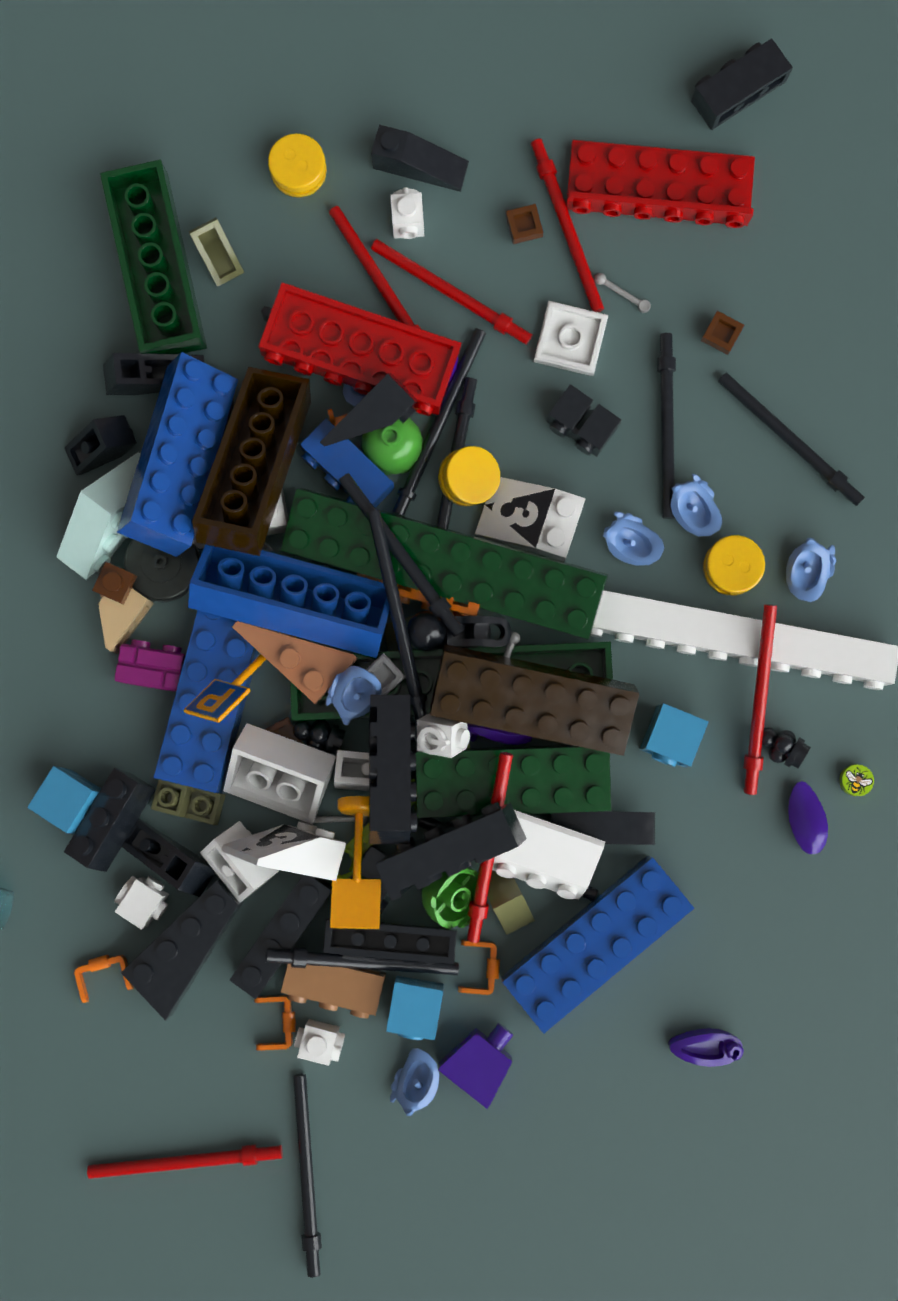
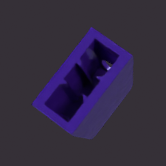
[438,1023,513,1109]

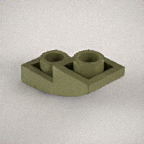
[151,779,226,825]

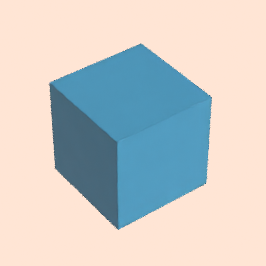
[640,703,709,767]
[27,766,101,834]
[386,976,444,1040]

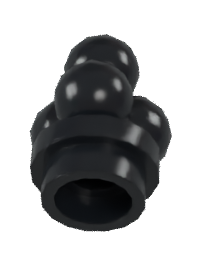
[293,720,346,754]
[762,728,811,769]

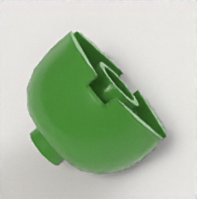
[361,418,423,476]
[421,867,478,930]

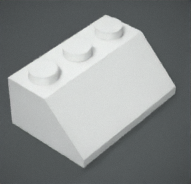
[223,723,337,825]
[492,810,605,900]

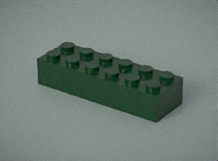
[100,159,207,355]
[413,745,611,818]

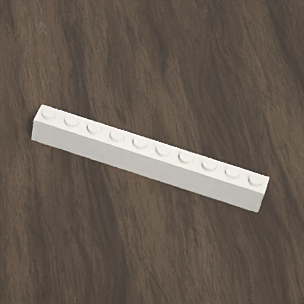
[591,591,898,690]

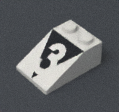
[475,477,586,562]
[221,821,346,881]

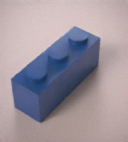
[300,418,395,508]

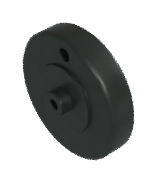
[124,539,200,602]

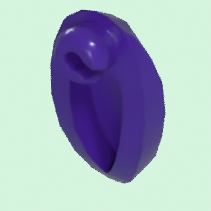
[467,723,532,745]
[788,781,828,854]
[668,1028,744,1067]

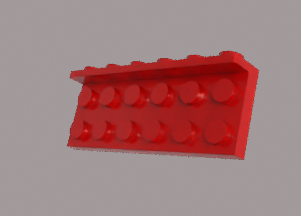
[566,140,755,228]
[259,282,462,416]

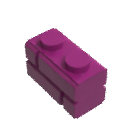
[114,639,186,692]

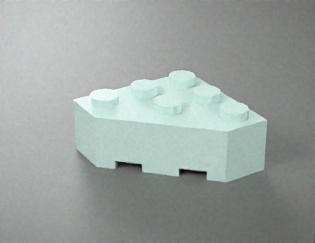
[56,452,140,579]

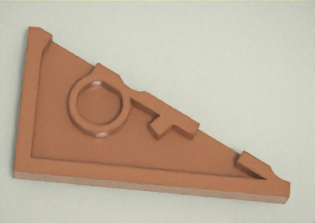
[232,621,358,704]

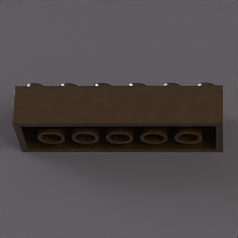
[192,367,311,556]
[430,644,639,756]

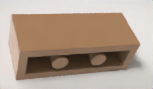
[281,964,386,1019]

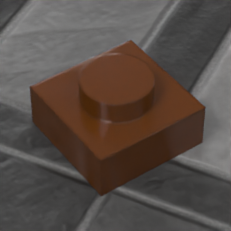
[506,204,544,244]
[701,311,745,355]
[92,562,137,605]

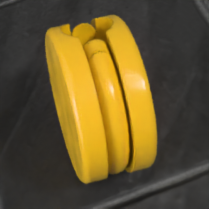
[268,133,327,197]
[438,446,500,506]
[703,535,765,596]

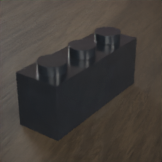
[691,38,793,130]
[64,768,156,872]

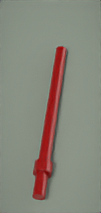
[531,138,604,312]
[329,206,421,329]
[371,239,533,345]
[743,604,777,795]
[467,752,513,943]
[87,1144,283,1179]

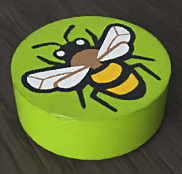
[839,764,874,796]

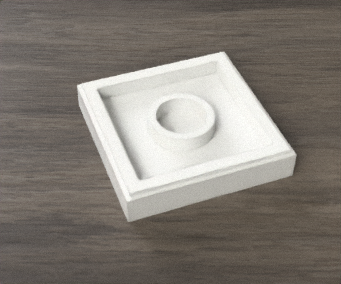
[534,301,608,376]

